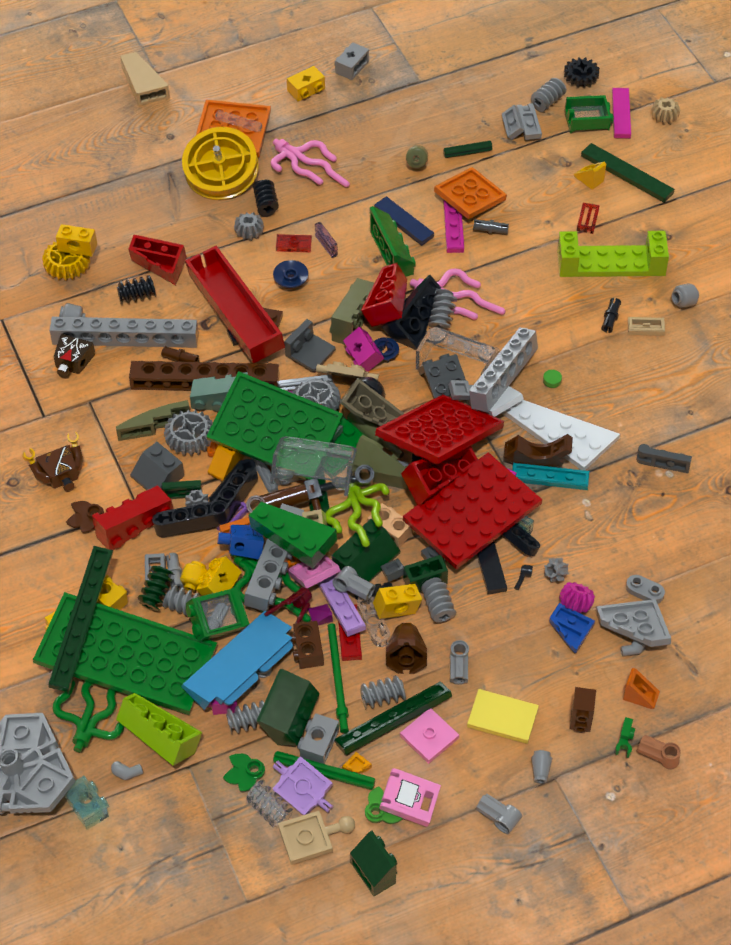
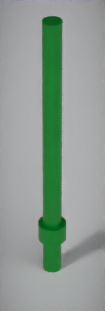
[327,623,349,733]

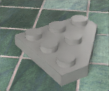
[596,599,671,647]

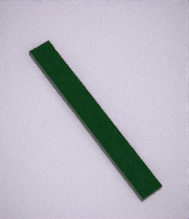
[48,546,113,692]

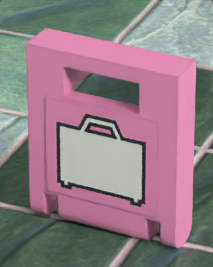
[379,768,441,827]

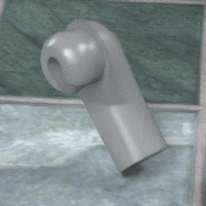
[620,640,646,656]

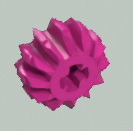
[559,582,595,613]

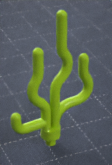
[326,483,390,547]

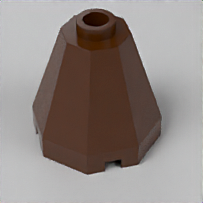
[386,623,427,674]

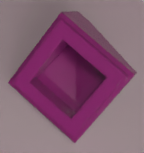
[308,604,333,625]

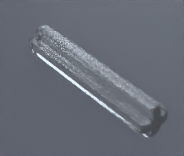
[215,110,262,132]

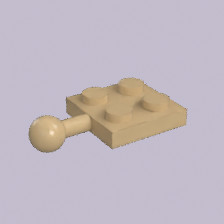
[278,811,355,865]

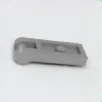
[516,103,542,140]

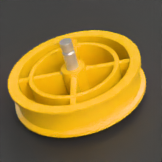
[182,127,259,200]

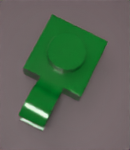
[615,717,636,758]

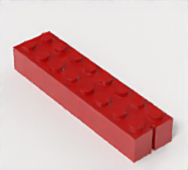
[185,245,285,363]

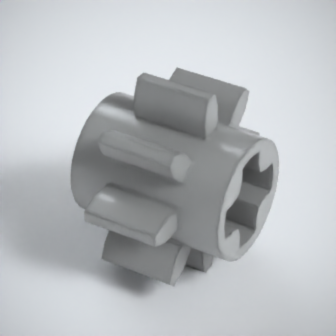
[185,489,208,507]
[544,558,569,582]

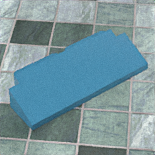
[181,610,293,710]

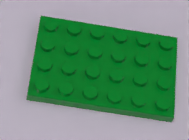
[206,371,343,480]

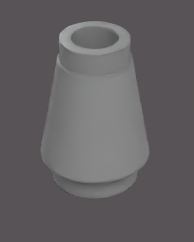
[531,750,553,784]

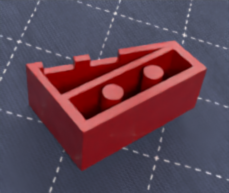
[128,235,187,285]

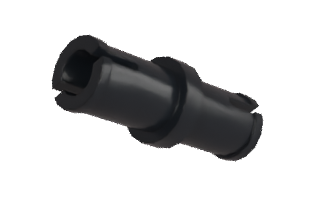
[601,298,621,333]

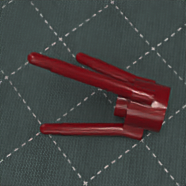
[264,587,312,624]

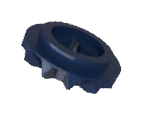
[374,337,399,362]

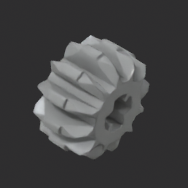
[234,212,264,240]

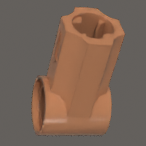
[637,735,681,769]

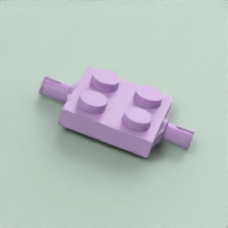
[273,756,333,815]

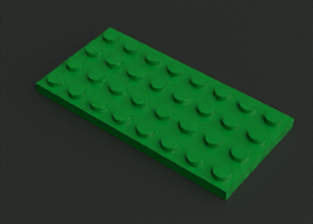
[33,592,217,715]

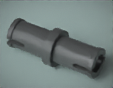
[473,219,509,235]

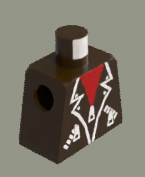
[54,334,95,377]

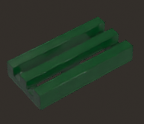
[162,480,202,499]

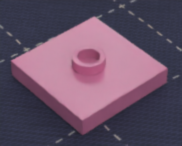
[287,555,340,588]
[400,708,459,764]

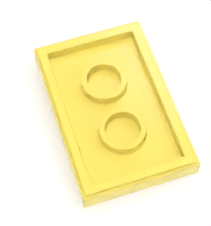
[467,689,539,744]

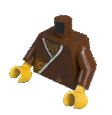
[22,432,83,491]

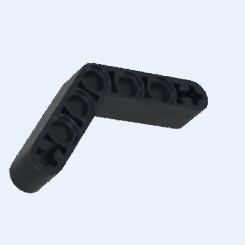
[152,459,258,538]

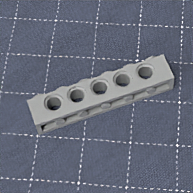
[469,327,538,412]
[244,504,304,611]

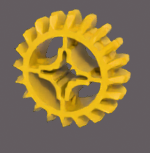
[42,241,90,281]

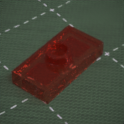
[276,234,312,252]

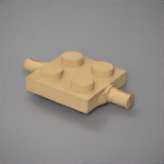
[316,361,379,381]

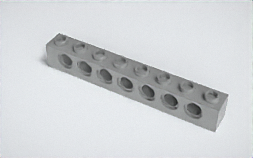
[49,317,198,348]

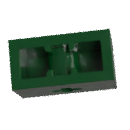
[403,555,448,592]

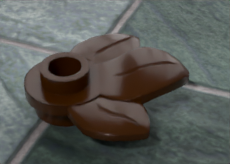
[66,501,104,533]

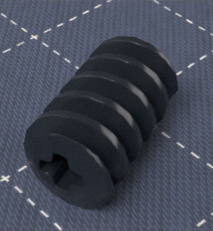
[253,179,279,217]
[117,275,156,304]

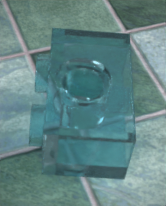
[64,776,109,830]

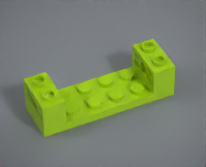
[557,231,669,277]

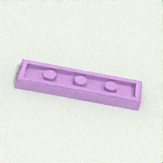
[317,574,366,637]

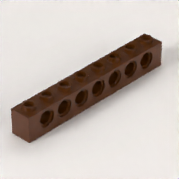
[129,361,279,391]

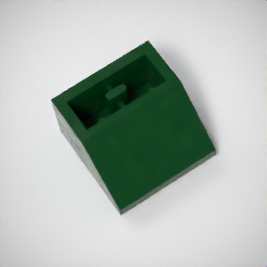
[350,831,398,896]

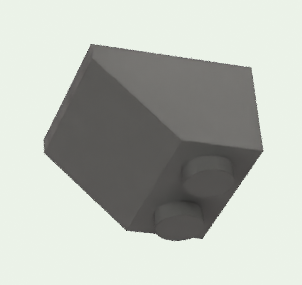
[130,442,184,490]

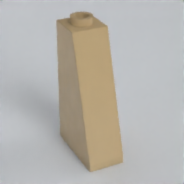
[120,52,170,106]

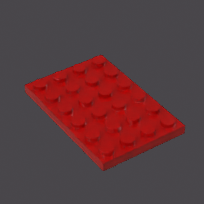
[375,394,504,464]
[403,452,542,570]

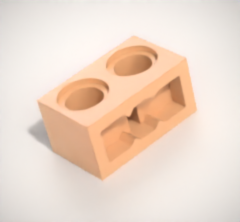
[367,503,413,548]

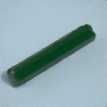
[443,140,493,158]

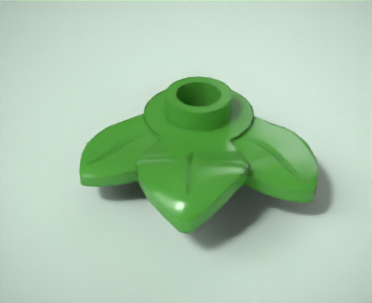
[365,786,403,824]

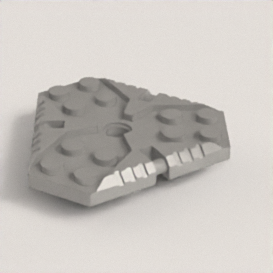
[0,713,76,814]

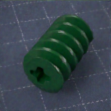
[138,566,175,611]

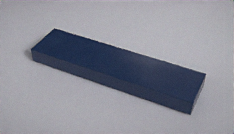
[374,196,434,246]

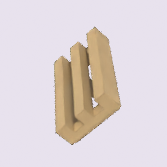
[627,317,665,336]

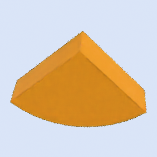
[342,752,372,774]

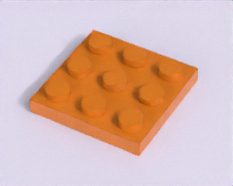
[434,167,507,220]

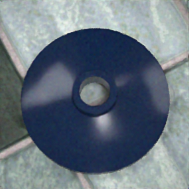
[273,260,309,288]

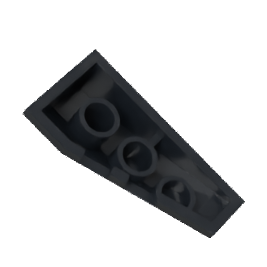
[382,275,441,350]

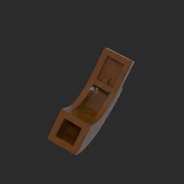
[504,434,573,467]

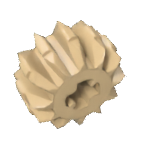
[651,97,680,124]

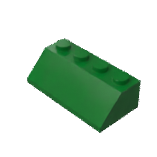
[370,206,416,277]

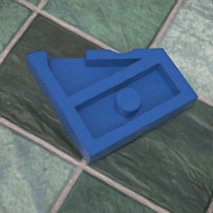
[549,603,595,653]

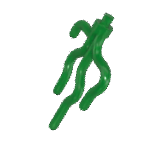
[230,550,311,622]
[52,680,124,753]

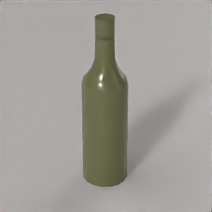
[347,411,404,459]

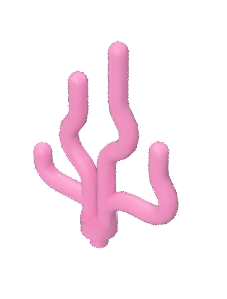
[270,138,350,187]
[410,268,506,320]

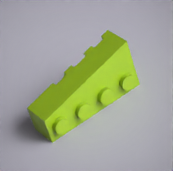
[116,693,202,766]

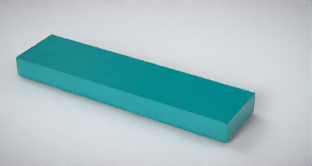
[512,463,590,490]

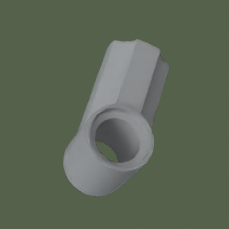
[332,566,375,601]
[449,640,469,685]
[476,794,522,834]

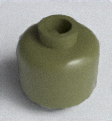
[406,145,428,168]

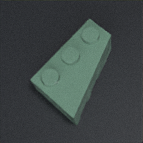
[190,372,248,411]

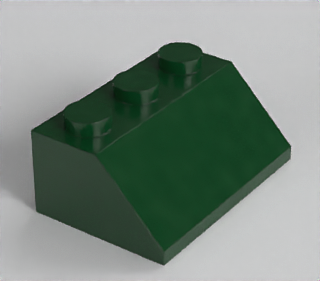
[331,519,401,582]
[257,669,320,746]

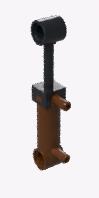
[246,465,374,515]

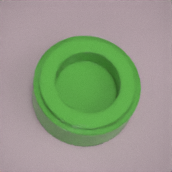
[543,370,562,388]

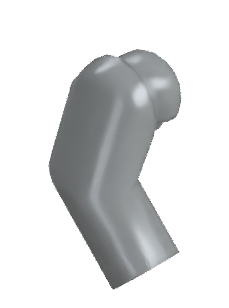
[111,761,143,780]

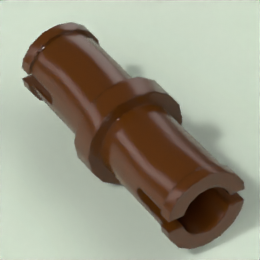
[161,346,199,362]

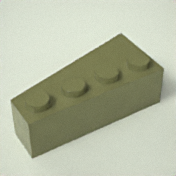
[330,278,374,345]

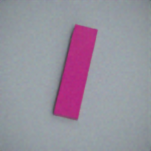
[612,88,631,138]
[443,200,464,253]

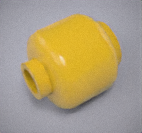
[180,561,207,592]

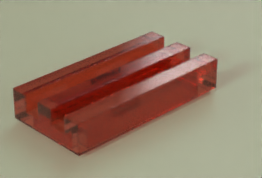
[577,202,600,234]

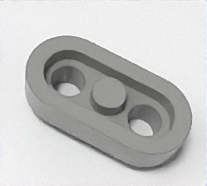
[626,575,665,604]

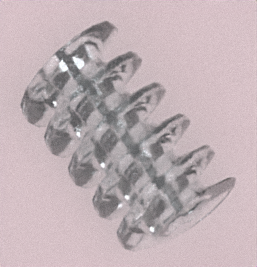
[247,780,293,828]

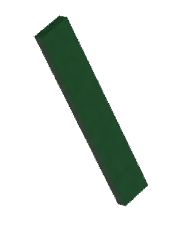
[581,143,675,203]
[334,681,452,755]

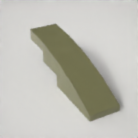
[116,400,190,441]

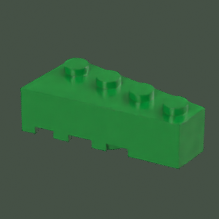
[249,502,337,569]

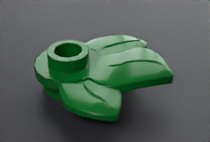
[223,753,265,792]

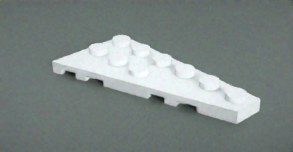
[502,400,620,470]

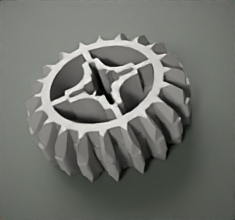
[292,378,341,411]
[164,409,213,456]

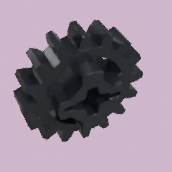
[564,57,600,87]

